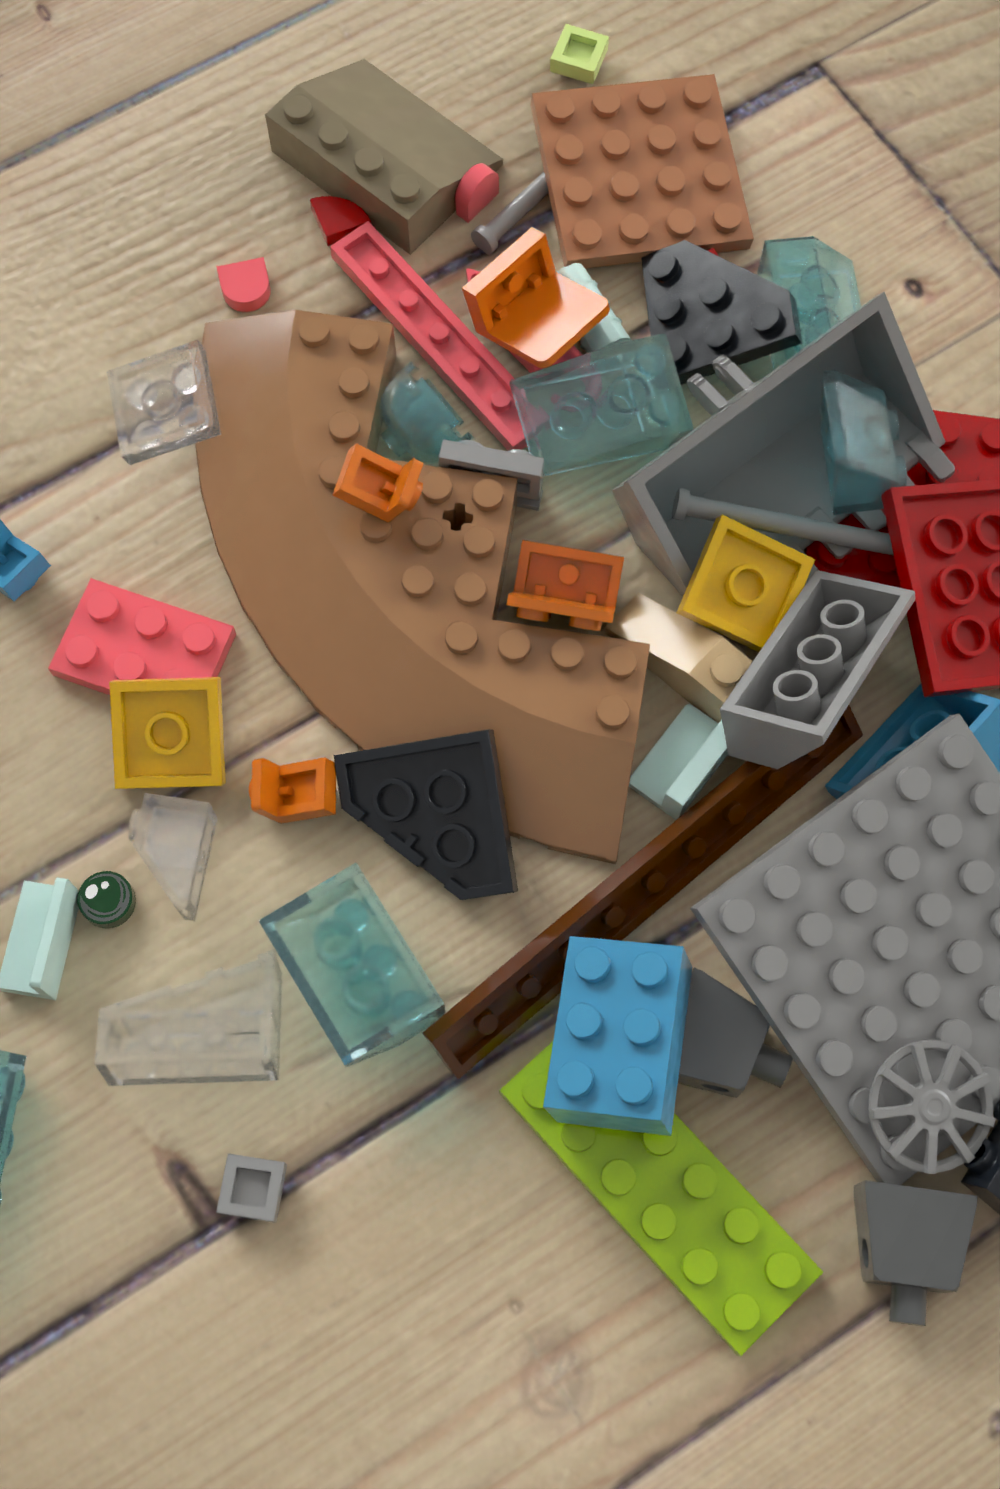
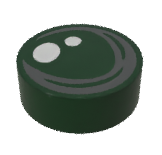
[77,871,136,929]

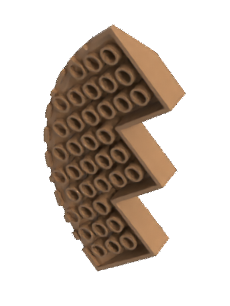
[194,310,650,864]

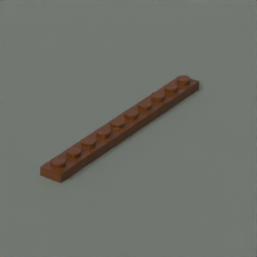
[422,705,863,1079]

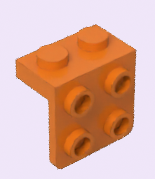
[462,227,610,368]
[506,540,624,631]

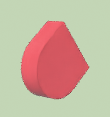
[455,163,499,223]
[216,257,271,312]

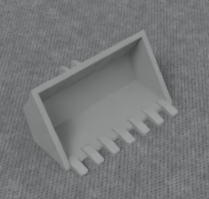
[612,292,955,596]

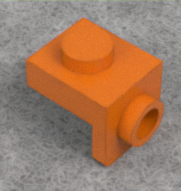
[332,443,423,522]
[249,757,336,824]

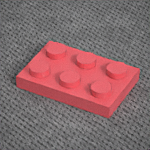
[48,578,236,695]

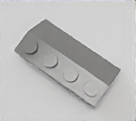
[720,570,916,769]

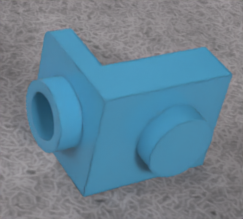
[0,519,51,601]

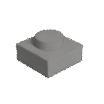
[216,1154,287,1223]

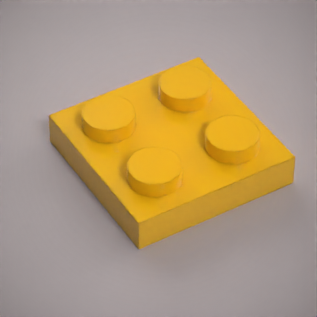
[676,514,815,652]
[109,677,226,789]

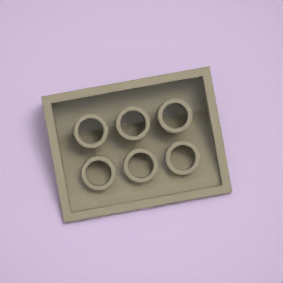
[265,59,503,255]

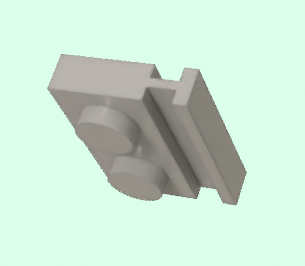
[439,439,544,511]

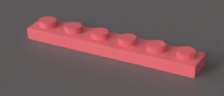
[330,221,552,450]

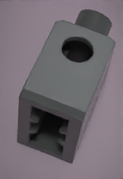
[678,967,793,1098]
[854,1180,978,1326]

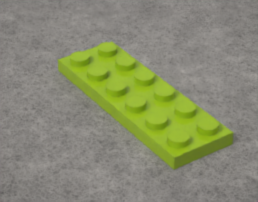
[499,1041,823,1356]

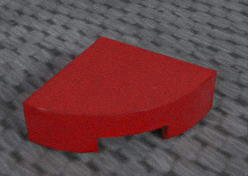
[310,196,371,246]

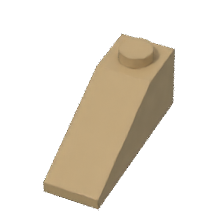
[604,593,753,723]

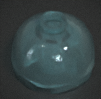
[380,361,476,464]

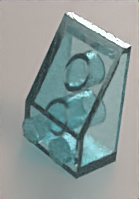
[509,333,694,477]

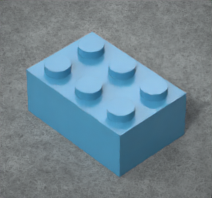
[543,936,692,1136]

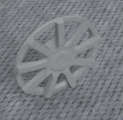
[869,1040,996,1174]

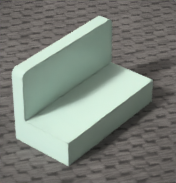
[629,704,728,820]
[0,877,79,1000]

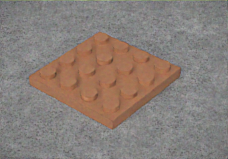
[530,74,754,269]

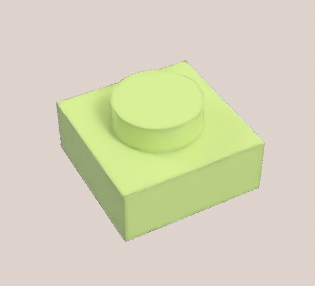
[550,24,609,84]

